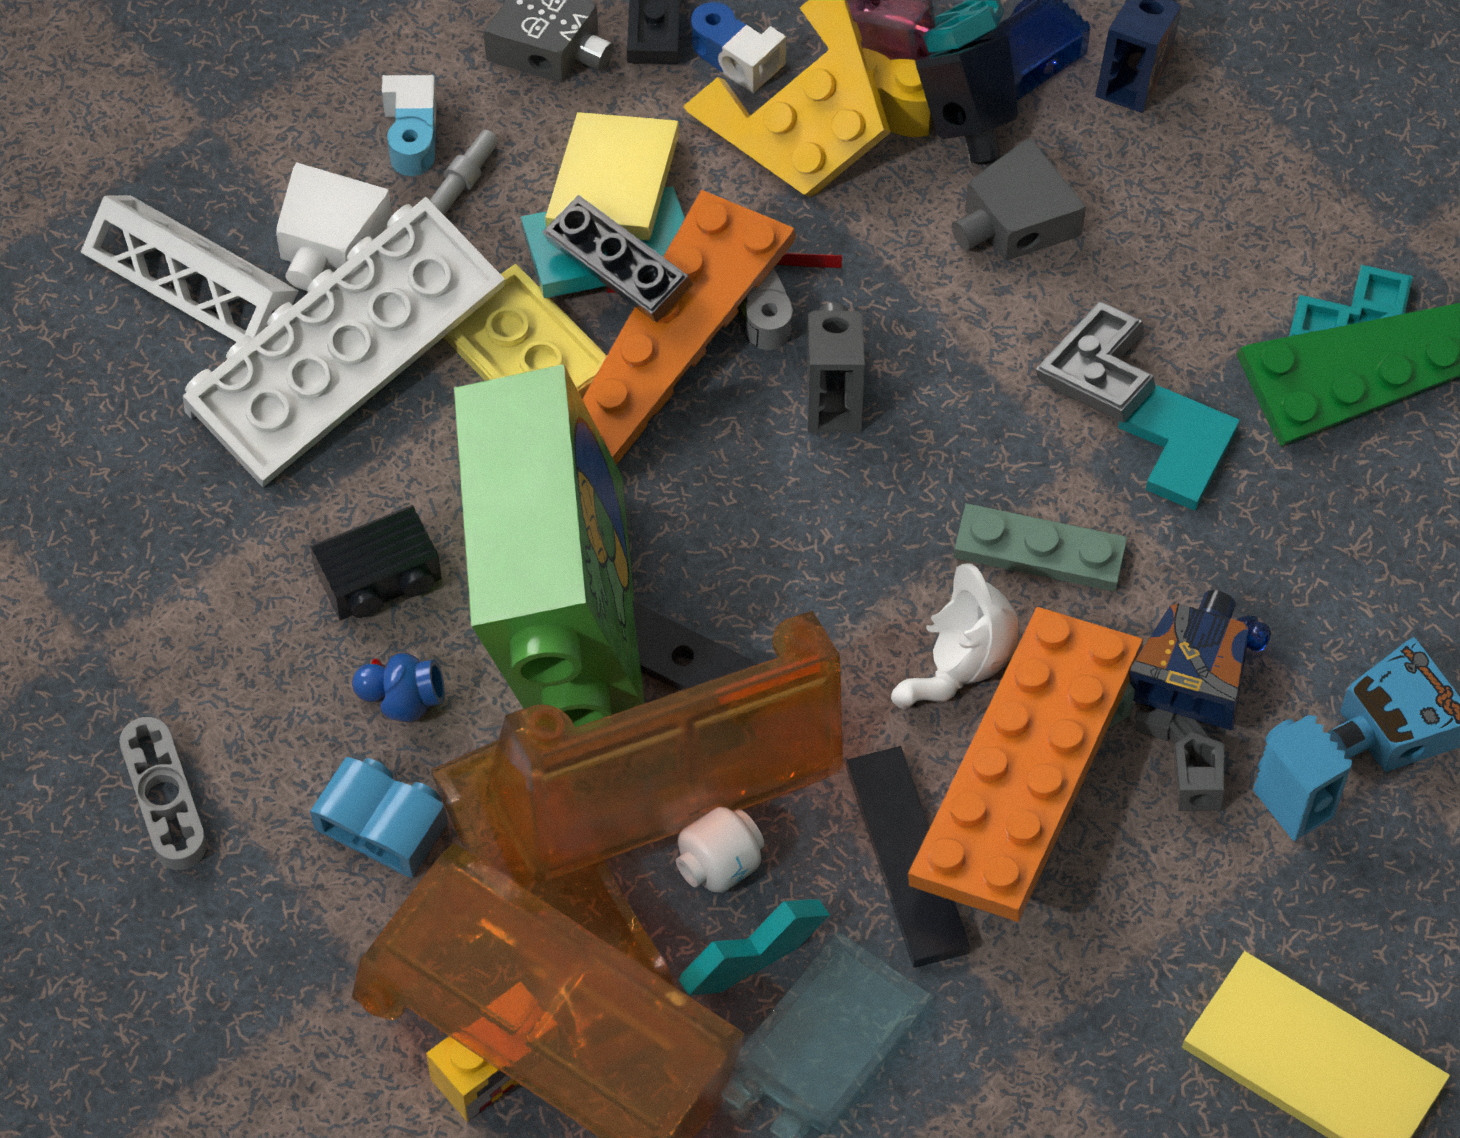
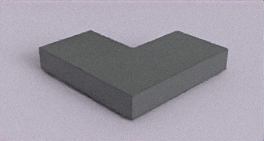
[1036,301,1156,423]

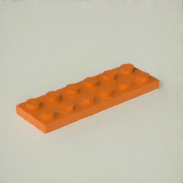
[908,607,1143,922]

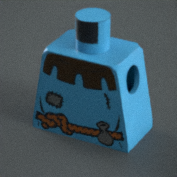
[1328,637,1460,772]

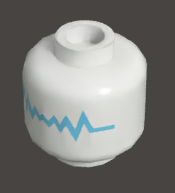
[676,807,764,893]

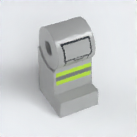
[739,268,793,350]

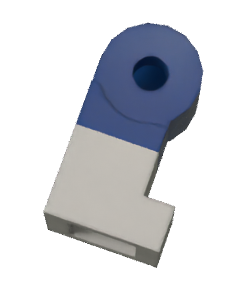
[691,2,786,94]

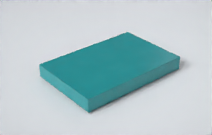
[521,186,685,298]

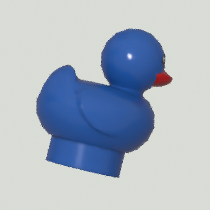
[352,653,445,723]

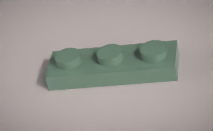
[953,503,1127,592]

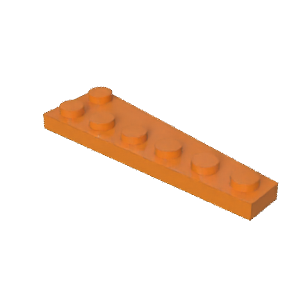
[582,189,796,465]

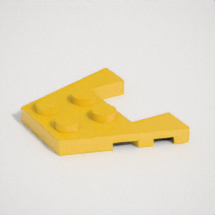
[683,0,891,197]

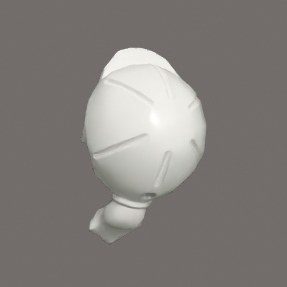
[891,563,1019,710]

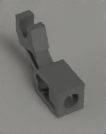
[1135,702,1224,811]

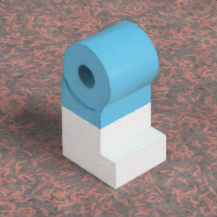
[382,75,437,176]

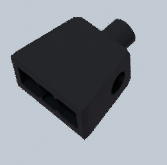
[915,35,1018,163]

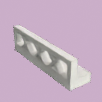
[81,195,298,342]

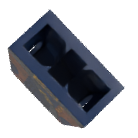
[1095,0,1182,113]
[1130,590,1248,731]

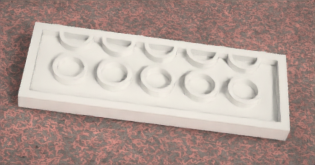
[183,197,505,487]

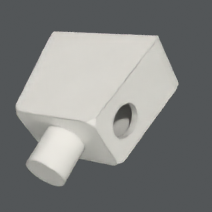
[276,162,392,291]

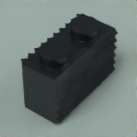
[310,505,442,620]

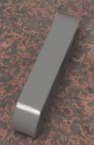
[120,717,206,870]

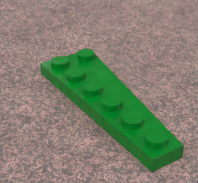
[1236,303,1460,447]

